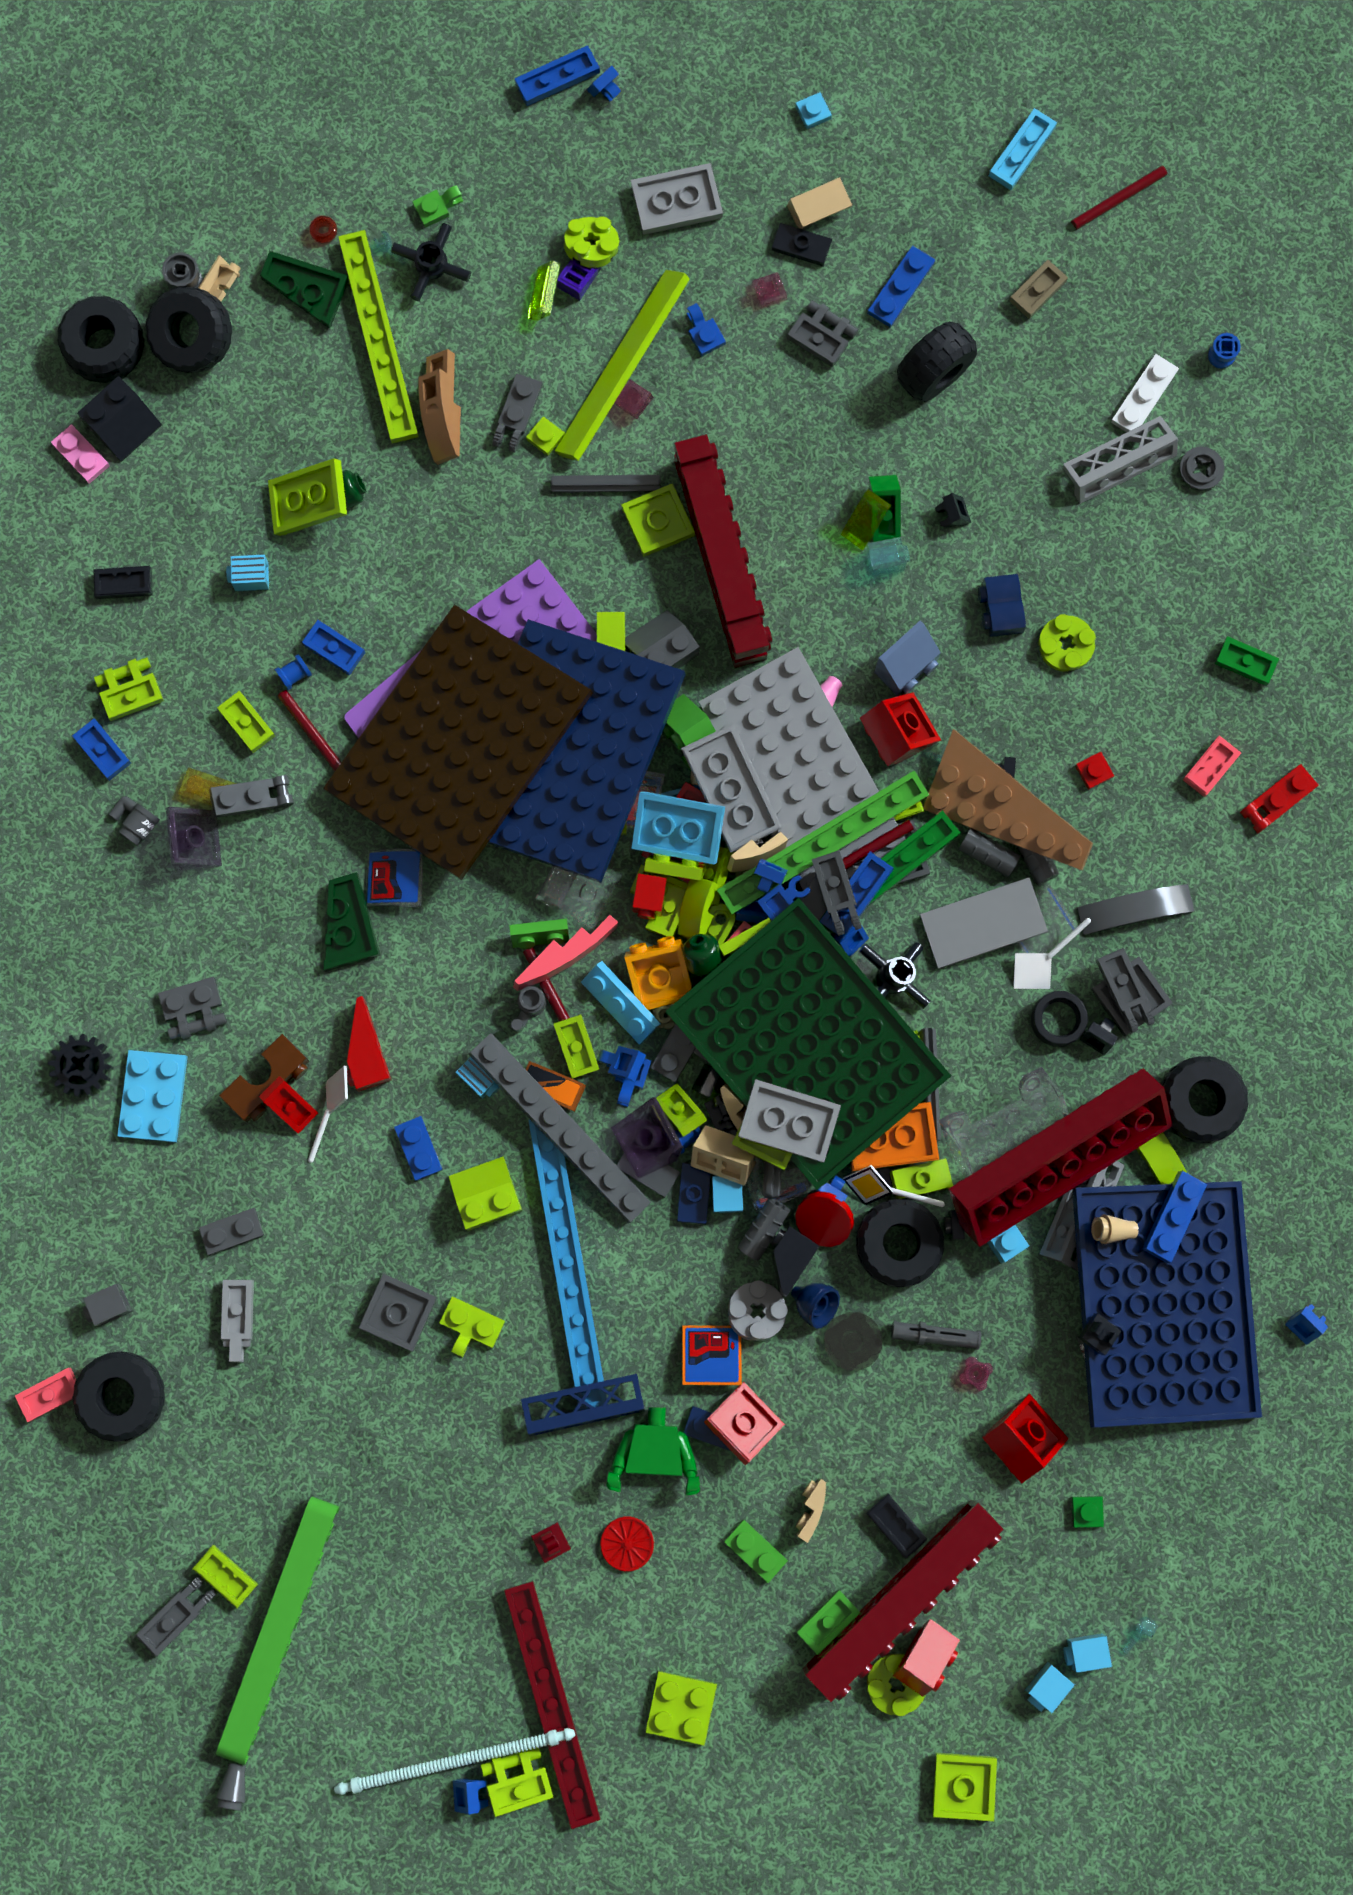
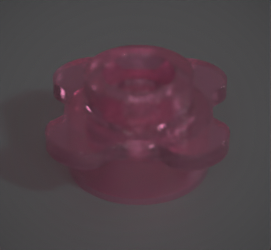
[959,1357,993,1391]

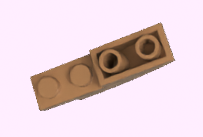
[418,349,461,465]

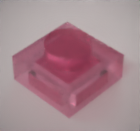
[614,379,654,419]

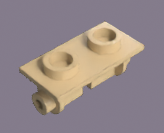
[198,256,240,301]

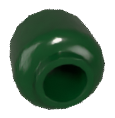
[342,470,366,510]
[682,934,723,977]

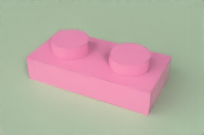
[51,424,110,484]

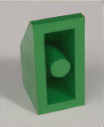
[869,475,901,542]

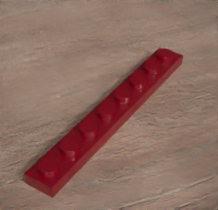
[504,1580,601,1829]

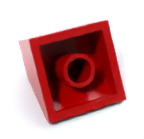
[860,692,941,766]
[982,1393,1069,1484]

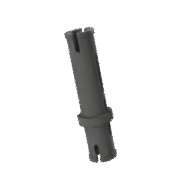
[891,1320,981,1350]

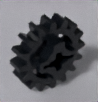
[48,1034,114,1098]

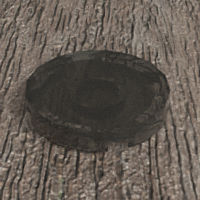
[824,1312,882,1371]

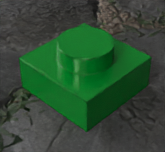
[1072,1496,1104,1527]

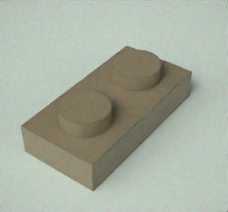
[1009,260,1068,319]

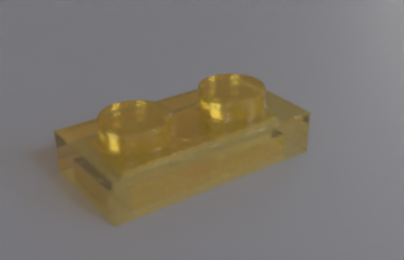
[178,767,237,806]

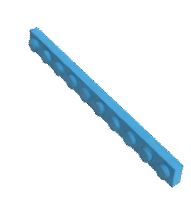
[529,1120,608,1411]

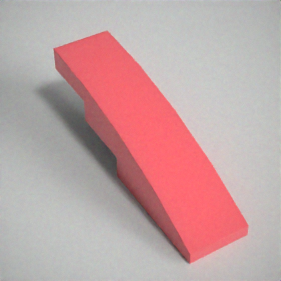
[513,915,618,991]

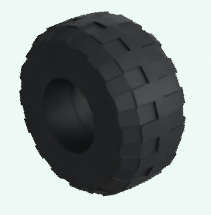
[145,287,232,373]
[57,296,144,383]
[897,321,977,402]
[1161,1056,1248,1144]
[856,1199,944,1287]
[72,1351,165,1442]

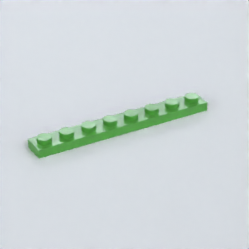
[717,771,929,915]

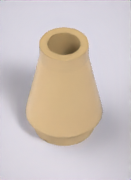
[1091,1214,1138,1244]

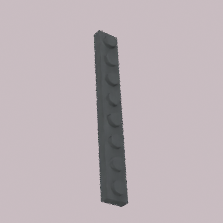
[469,1033,651,1223]

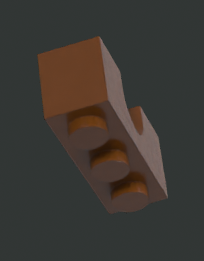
[219,1034,309,1123]

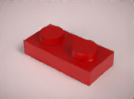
[259,1076,318,1134]

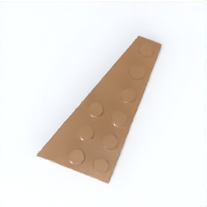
[923,729,1093,870]

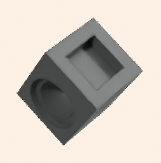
[82,1284,132,1326]

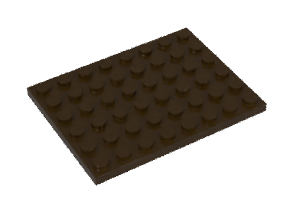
[323,604,593,881]

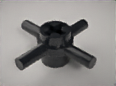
[391,223,471,301]
[859,942,931,1009]

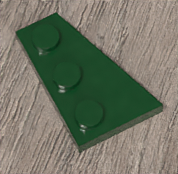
[260,251,348,329]
[323,872,380,971]

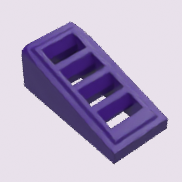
[556,257,602,301]

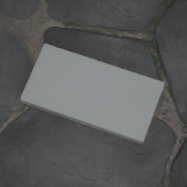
[681,724,782,853]
[920,878,1048,969]

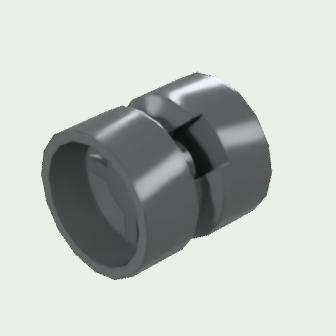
[162,252,203,290]

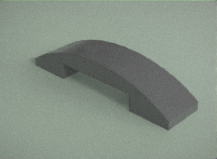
[1077,884,1195,935]

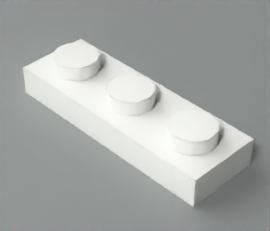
[1111,354,1179,432]

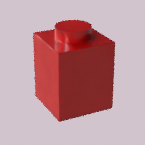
[633,873,667,920]

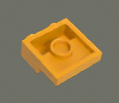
[625,936,693,1010]

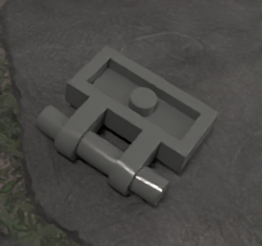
[787,300,859,367]
[158,977,227,1040]

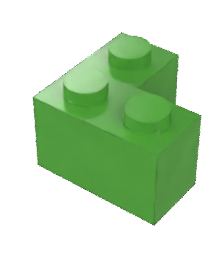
[662,694,716,771]

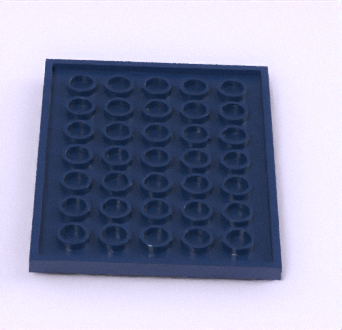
[488,619,686,883]
[1072,1181,1262,1427]

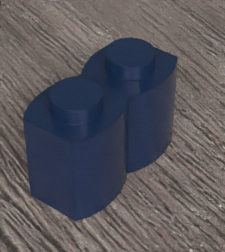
[978,574,1026,637]

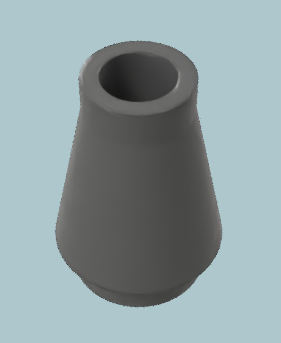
[215,1763,246,1810]

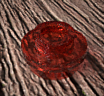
[310,216,337,244]

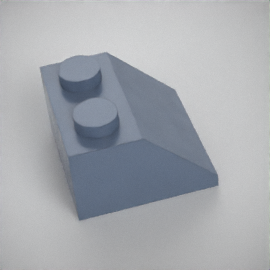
[874,621,941,696]

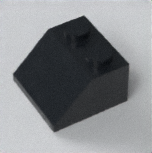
[77,376,162,462]
[770,1227,820,1297]

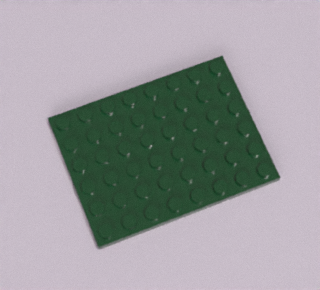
[666,898,952,1190]

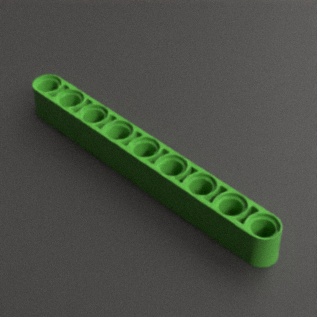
[216,1496,340,1766]

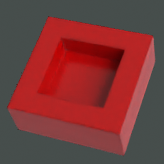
[1075,752,1114,790]

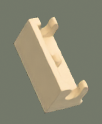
[787,177,852,229]
[691,1125,756,1186]

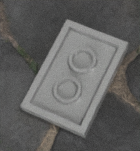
[631,163,723,235]
[738,1079,841,1163]

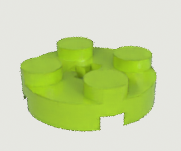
[564,216,619,268]
[1038,614,1096,672]
[867,1653,925,1716]

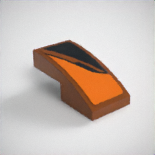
[526,1061,586,1112]

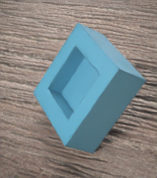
[795,92,832,129]

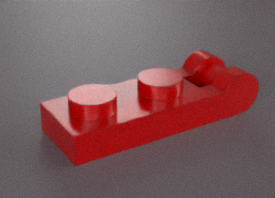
[1240,764,1319,834]

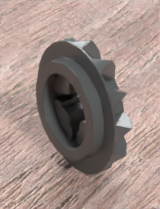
[1179,447,1224,491]

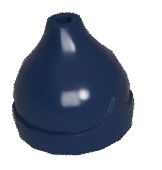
[791,1283,840,1329]

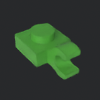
[412,185,463,228]

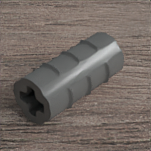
[958,828,1020,878]
[1016,845,1060,886]
[738,1198,790,1261]

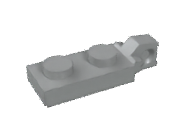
[221,1280,254,1363]

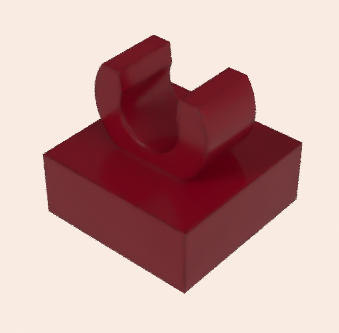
[531,1522,571,1563]

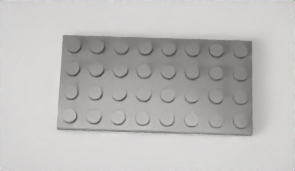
[699,647,905,891]

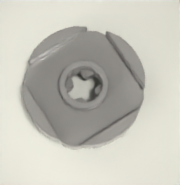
[728,1280,788,1341]

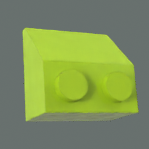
[449,1156,523,1231]

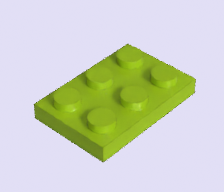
[268,458,347,536]

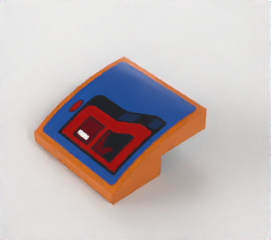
[682,1326,742,1385]

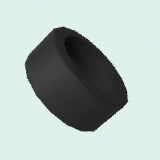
[1031,991,1088,1047]

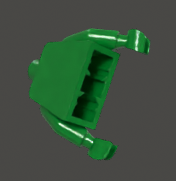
[606,1407,700,1496]

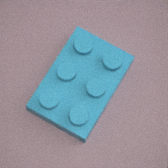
[631,791,725,864]
[118,1050,188,1143]

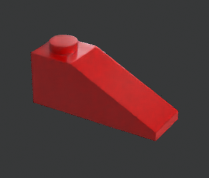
[347,996,392,1092]

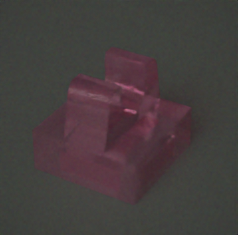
[752,272,787,308]

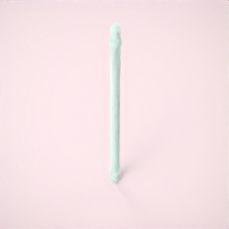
[334,1728,575,1795]

